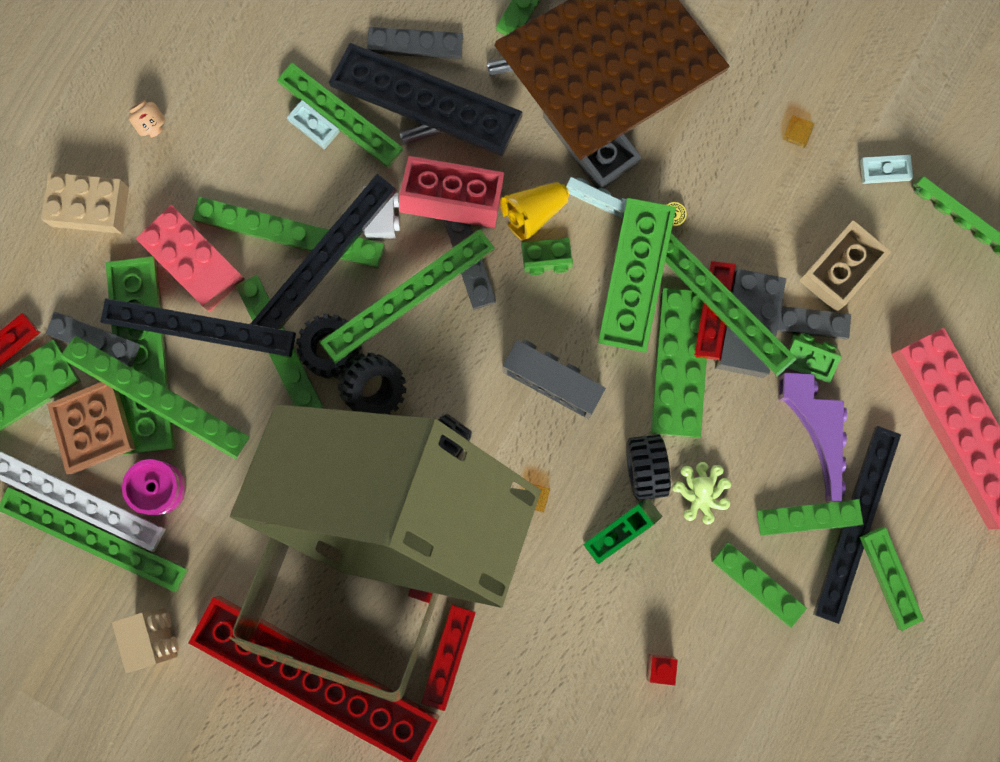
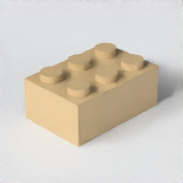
[41,172,129,234]
[799,220,891,312]
[112,609,179,674]

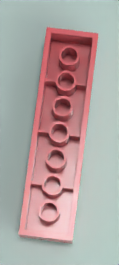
[891,328,1000,529]

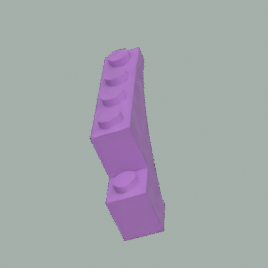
[779,373,847,502]

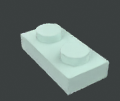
[287,100,340,150]
[860,155,913,184]

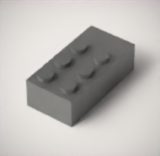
[543,112,641,189]
[715,269,786,378]
[502,340,606,420]

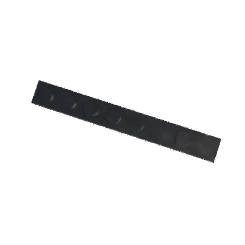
[250,174,397,329]
[100,298,296,358]
[813,426,901,624]

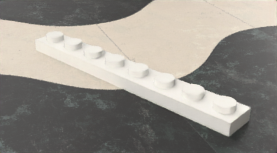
[0,451,166,552]

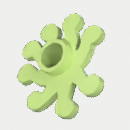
[672,462,731,524]

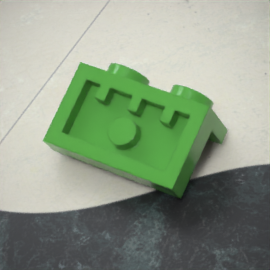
[521,238,573,276]
[788,333,842,383]

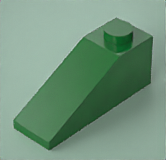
[583,499,663,564]

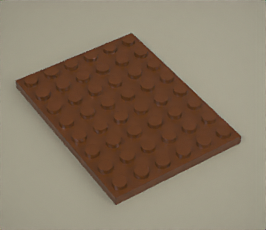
[494,0,730,161]

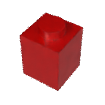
[647,654,678,686]

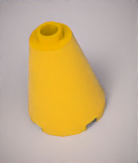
[500,182,569,240]

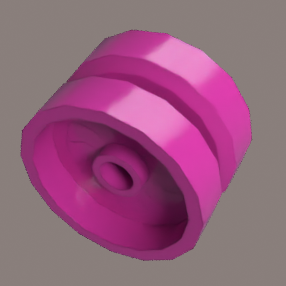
[122,459,186,515]

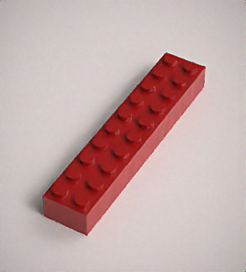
[188,596,440,762]

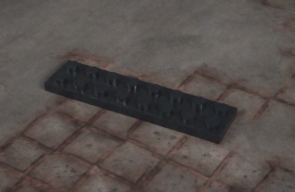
[329,43,523,156]

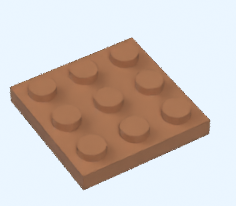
[47,382,135,474]

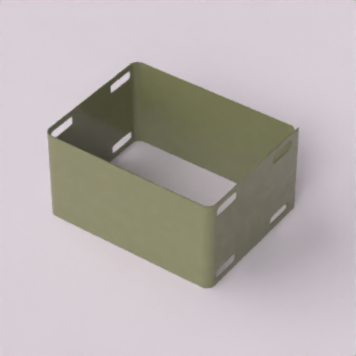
[230,404,541,608]
[229,537,439,702]

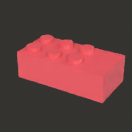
[399,156,505,229]
[136,205,245,312]

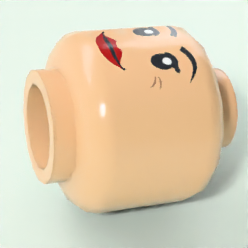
[128,100,165,138]

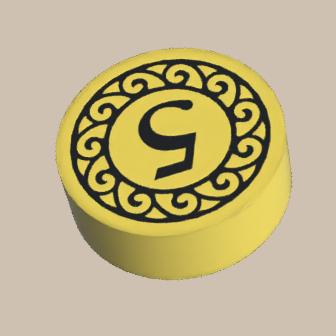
[667,202,687,228]

